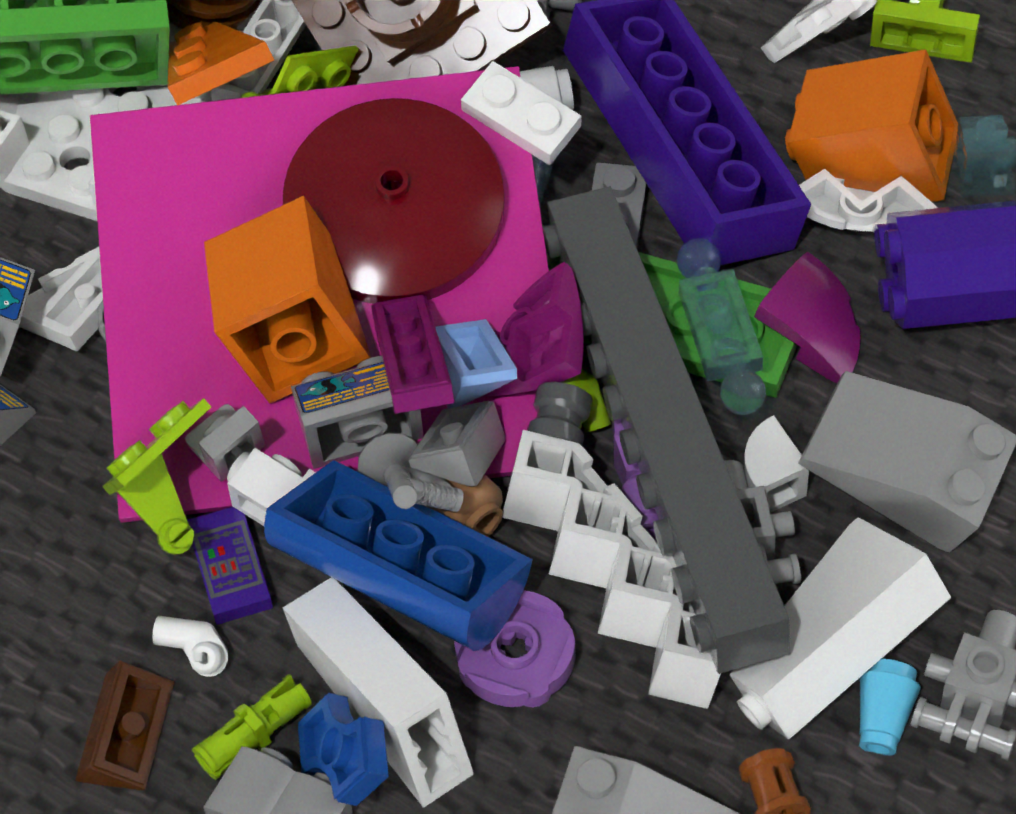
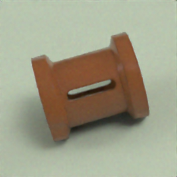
[739,748,811,814]

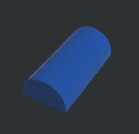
[264,460,533,651]

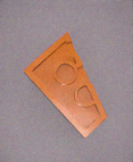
[167,21,274,106]

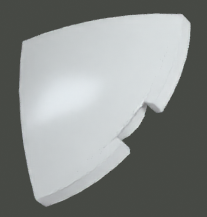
[799,169,938,232]

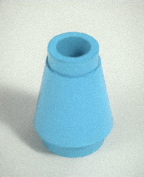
[859,659,921,756]

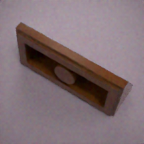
[75,660,174,791]

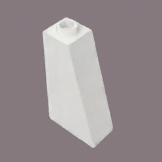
[730,517,951,740]
[283,577,474,808]

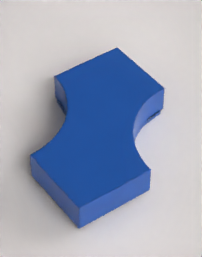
[298,693,389,806]

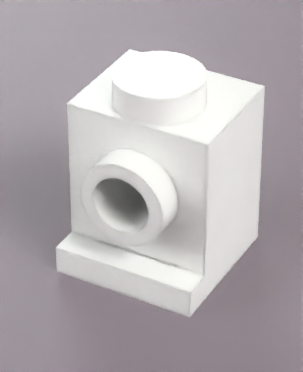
[227,448,316,526]

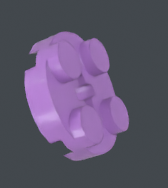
[454,590,576,708]

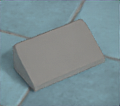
[408,401,505,487]

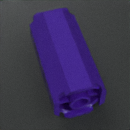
[874,201,1016,329]

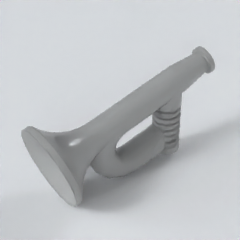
[357,432,463,512]

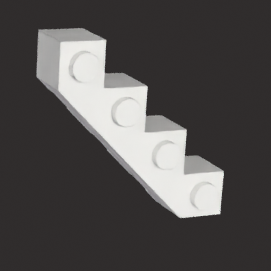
[502,430,721,709]

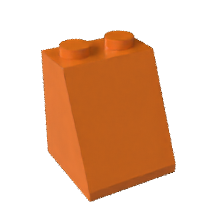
[785,49,960,202]
[204,196,371,404]

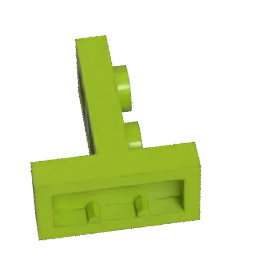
[870,0,980,63]

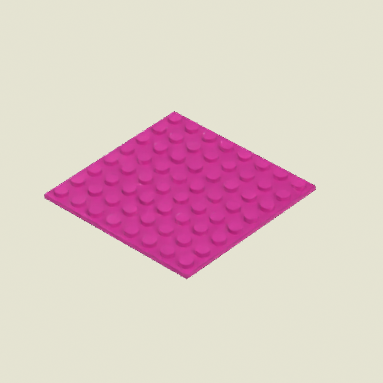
[90,66,549,523]

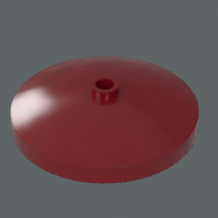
[283,98,504,304]

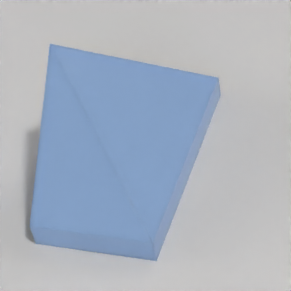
[435,319,517,409]

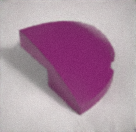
[754,252,860,383]
[483,262,584,396]

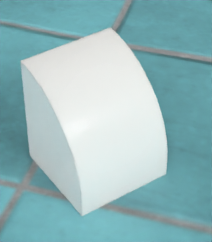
[744,415,809,513]

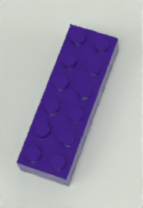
[563,0,811,270]

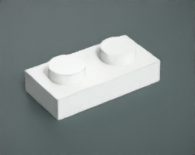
[461,61,581,165]

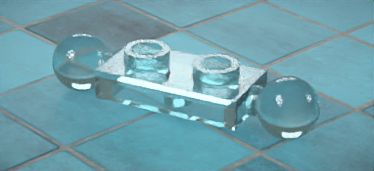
[677,238,766,415]

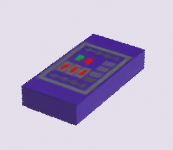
[187,507,273,625]

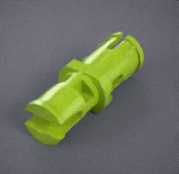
[192,674,312,780]

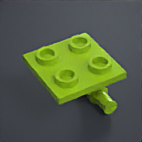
[102,398,211,555]

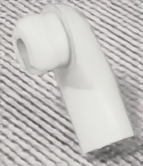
[152,616,228,677]

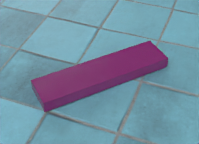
[371,294,455,414]

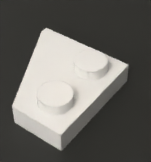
[19,247,103,351]

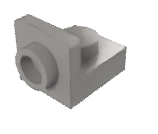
[185,404,265,482]

